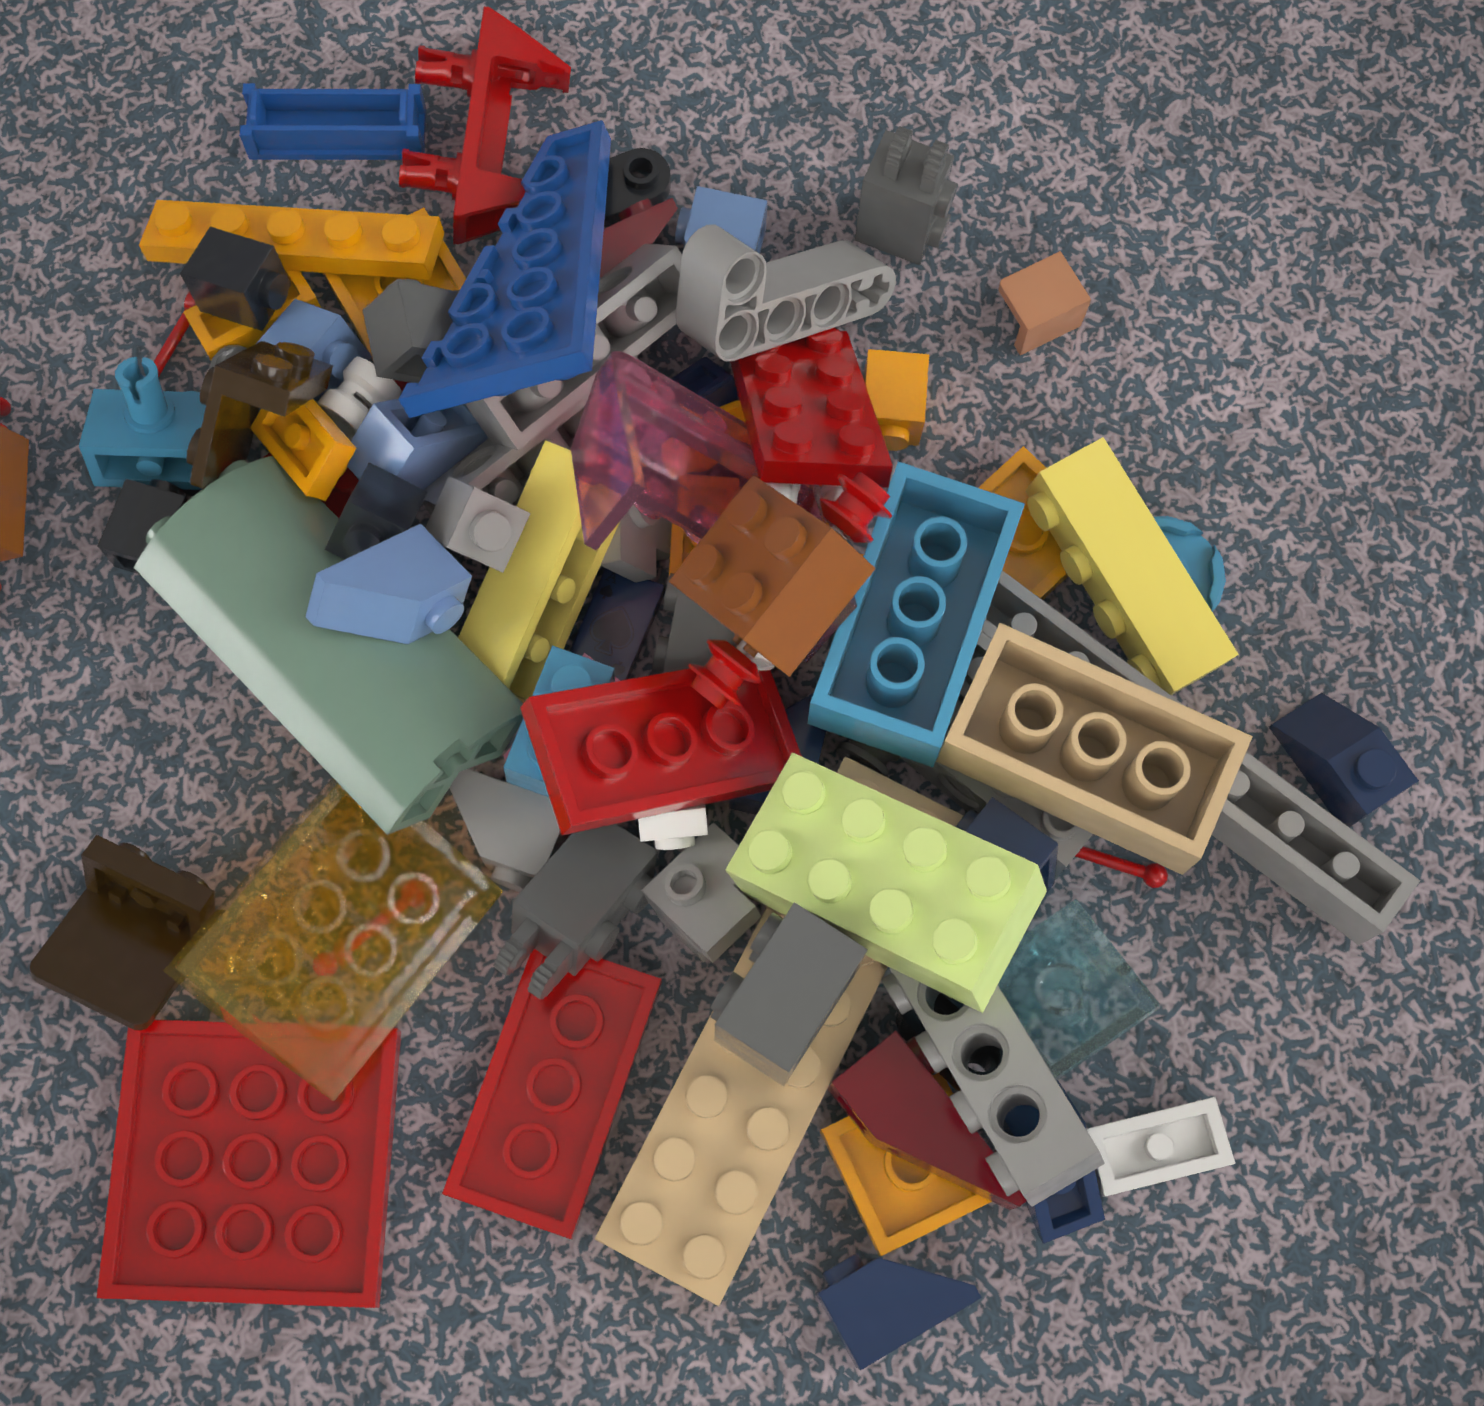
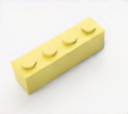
[1025,437,1239,695]
[458,440,637,703]

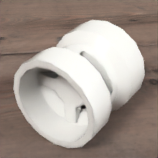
[317,356,402,440]

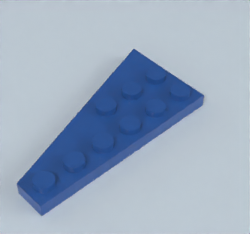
[398,120,611,418]

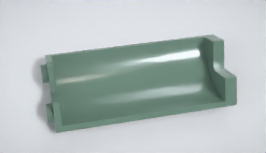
[134,456,523,835]

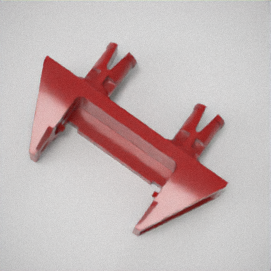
[399,6,571,245]

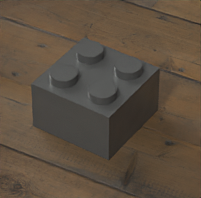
[711,902,868,1086]

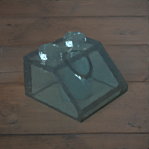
[998,899,1160,1081]

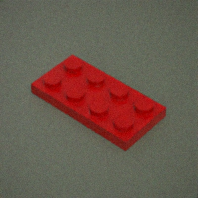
[730,328,893,488]
[520,668,802,835]
[442,949,662,1240]

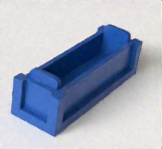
[239,83,426,160]

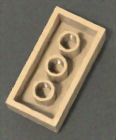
[936,623,1253,875]

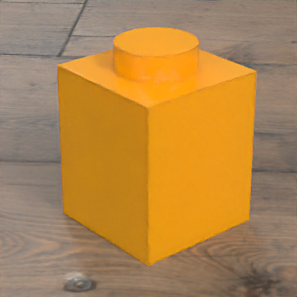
[863,349,929,451]

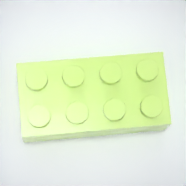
[725,752,1047,1013]

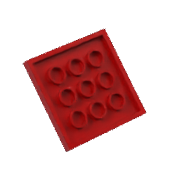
[96,1020,401,1308]

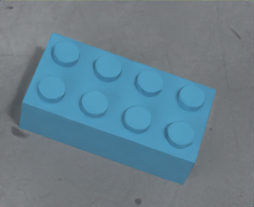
[807,461,1025,767]

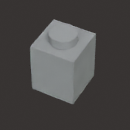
[425,476,530,573]

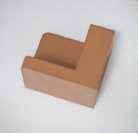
[998,251,1091,356]

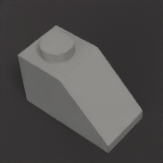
[449,769,568,892]

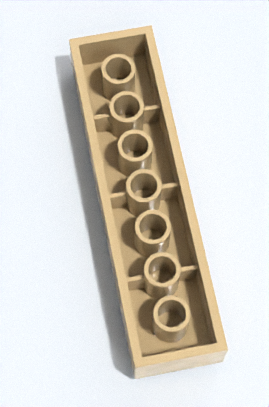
[595,756,963,1306]

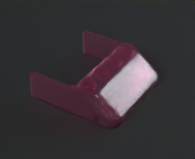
[571,351,857,662]

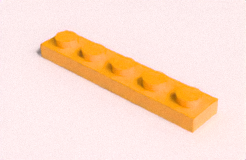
[139,200,445,280]

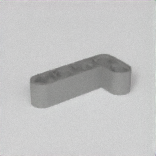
[676,225,896,362]

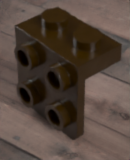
[186,341,333,489]
[30,835,217,1030]

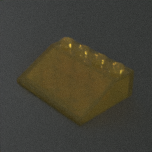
[163,777,504,1101]

